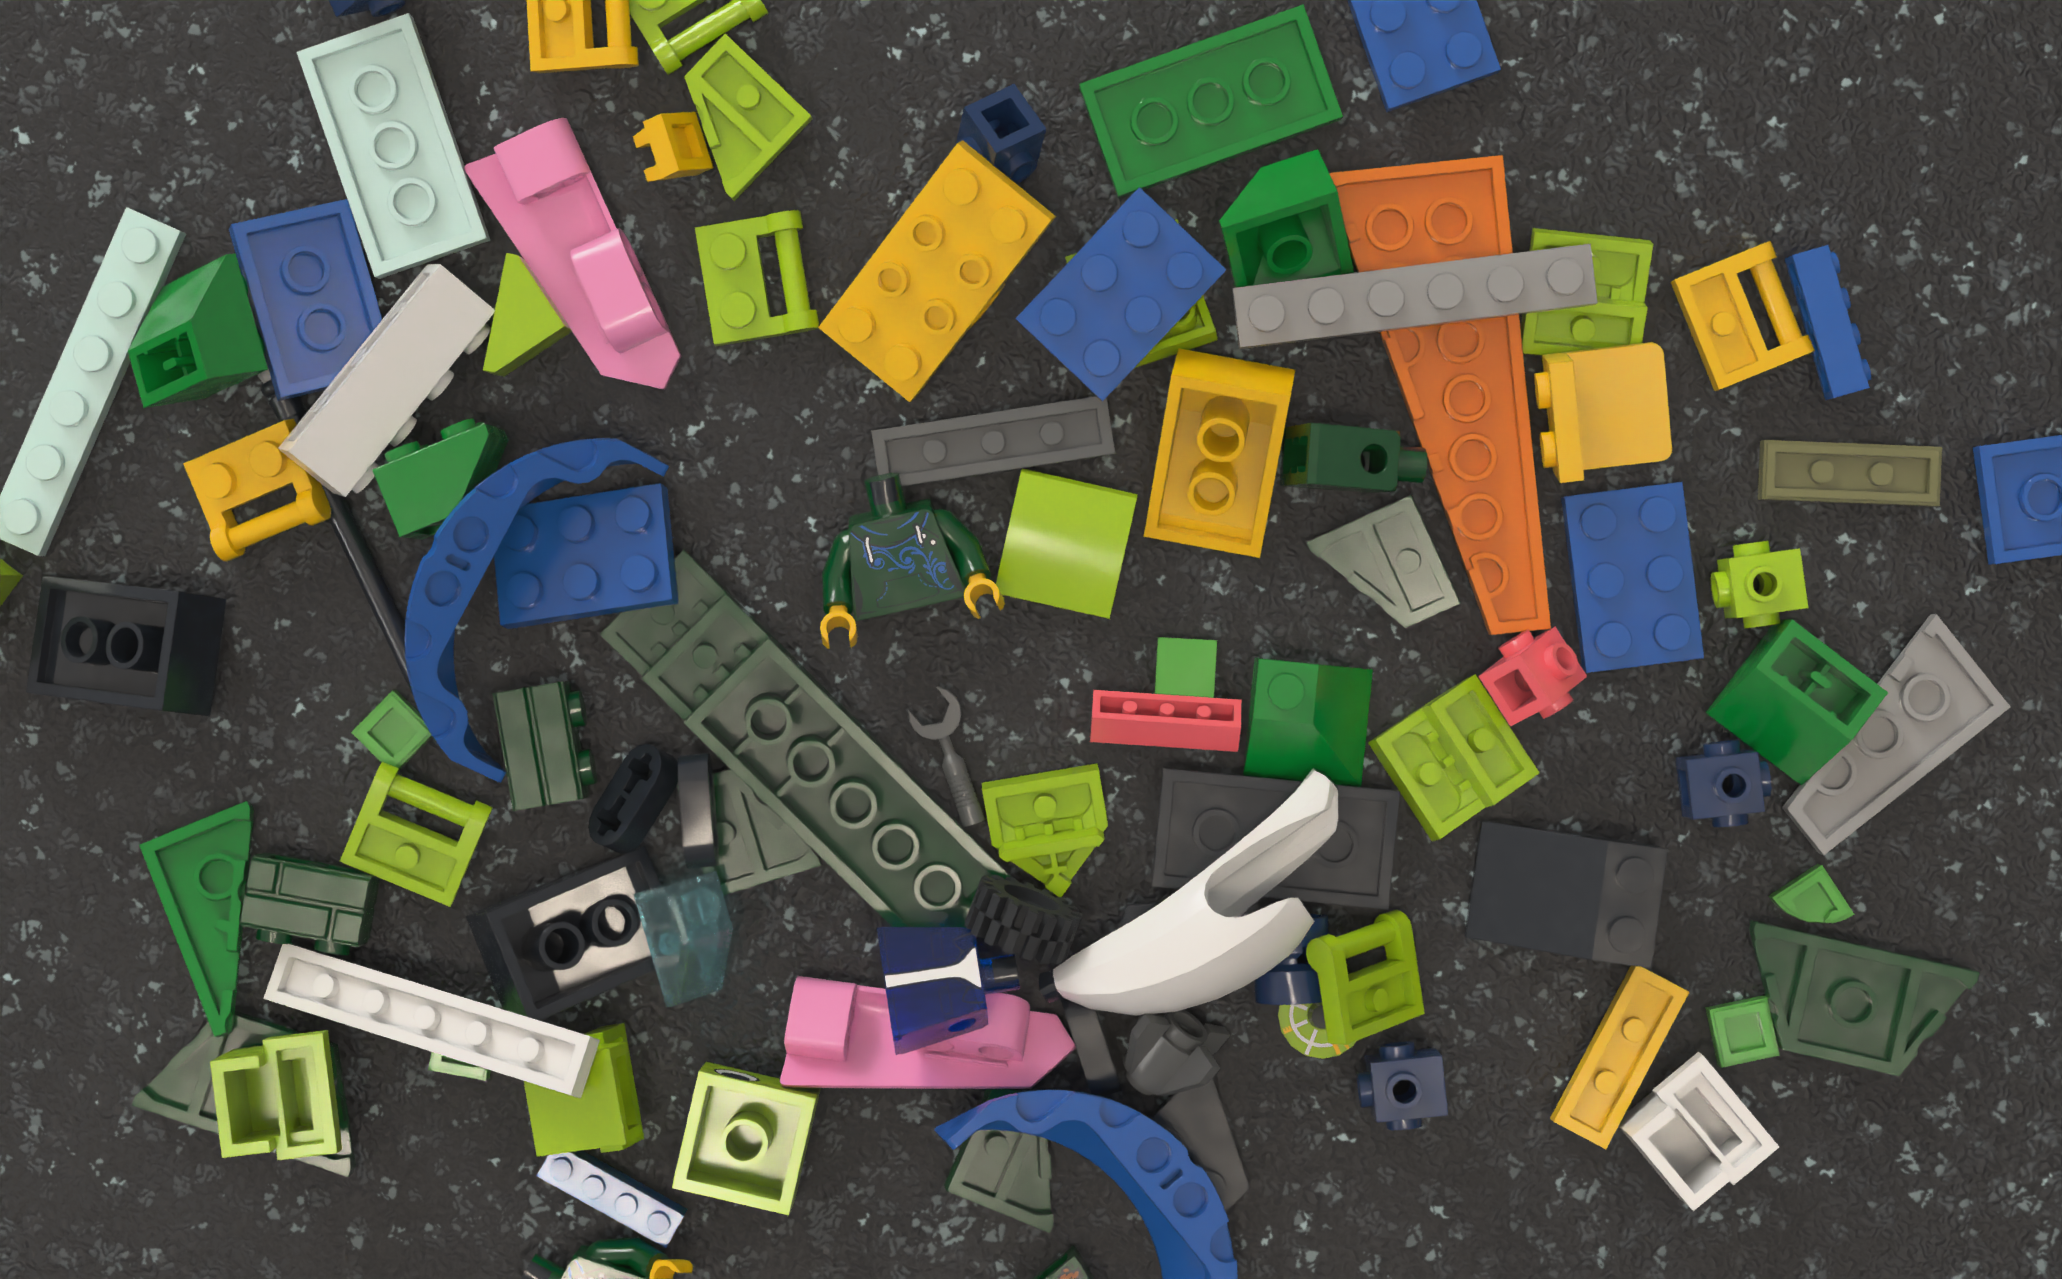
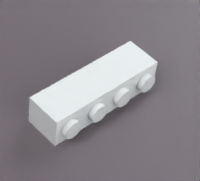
[278,264,495,497]

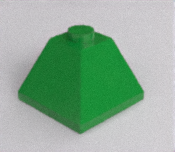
[1219,149,1354,288]
[1243,658,1373,786]

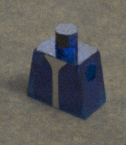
[877,927,1020,1055]

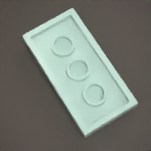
[297,13,490,279]

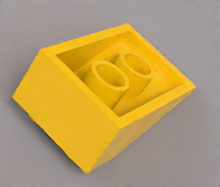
[1144,348,1295,558]

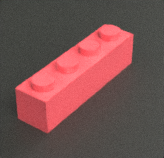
[1090,690,1242,752]

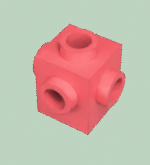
[1478,626,1587,727]

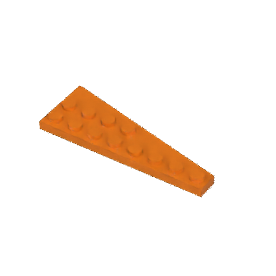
[1329,155,1551,635]

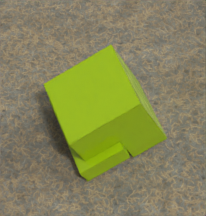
[524,1023,644,1157]
[210,1030,342,1160]

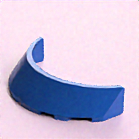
[404,438,669,783]
[934,1090,1238,1279]

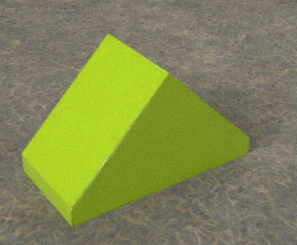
[483,253,572,377]

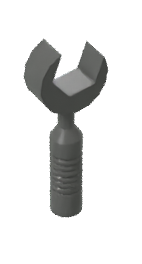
[908,686,985,828]

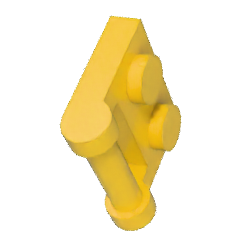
[526,0,639,73]
[1670,241,1815,391]
[183,418,331,562]

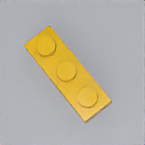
[1550,965,1689,1149]

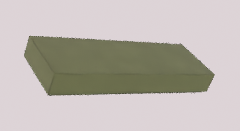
[1758,440,1942,507]

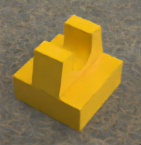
[633,112,714,182]

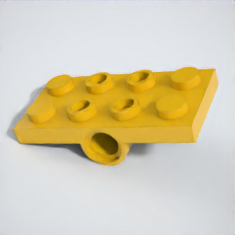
[818,140,1056,402]

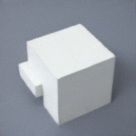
[1619,1052,1779,1211]

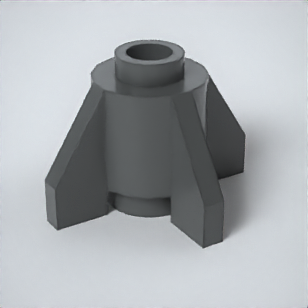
[1123,1010,1230,1096]

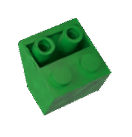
[128,253,268,408]
[372,418,508,540]
[1705,619,1888,785]

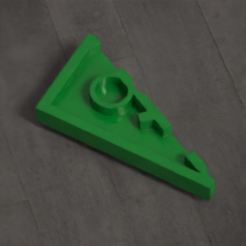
[139,801,254,1038]

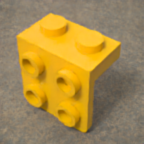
[1534,342,1672,483]

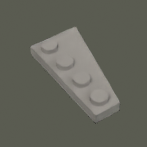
[1782,614,2010,855]

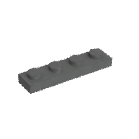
[871,396,1115,487]

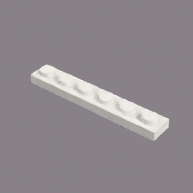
[263,944,600,1098]

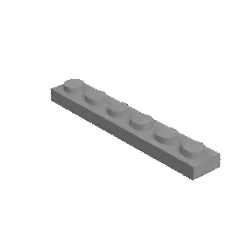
[1232,244,1598,349]

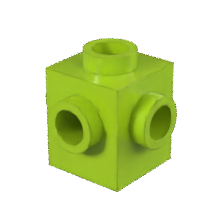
[1711,541,1809,628]

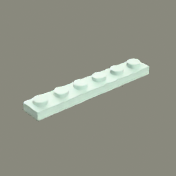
[0,207,186,556]

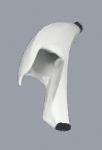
[1039,768,1338,1016]

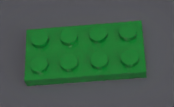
[1079,4,1343,199]

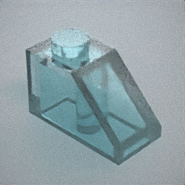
[633,871,733,1007]

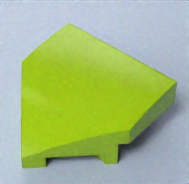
[981,763,1108,897]

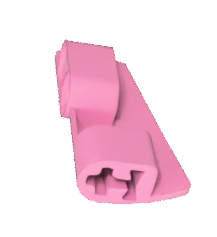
[464,118,681,390]
[780,976,1076,1089]

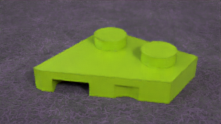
[684,34,813,201]

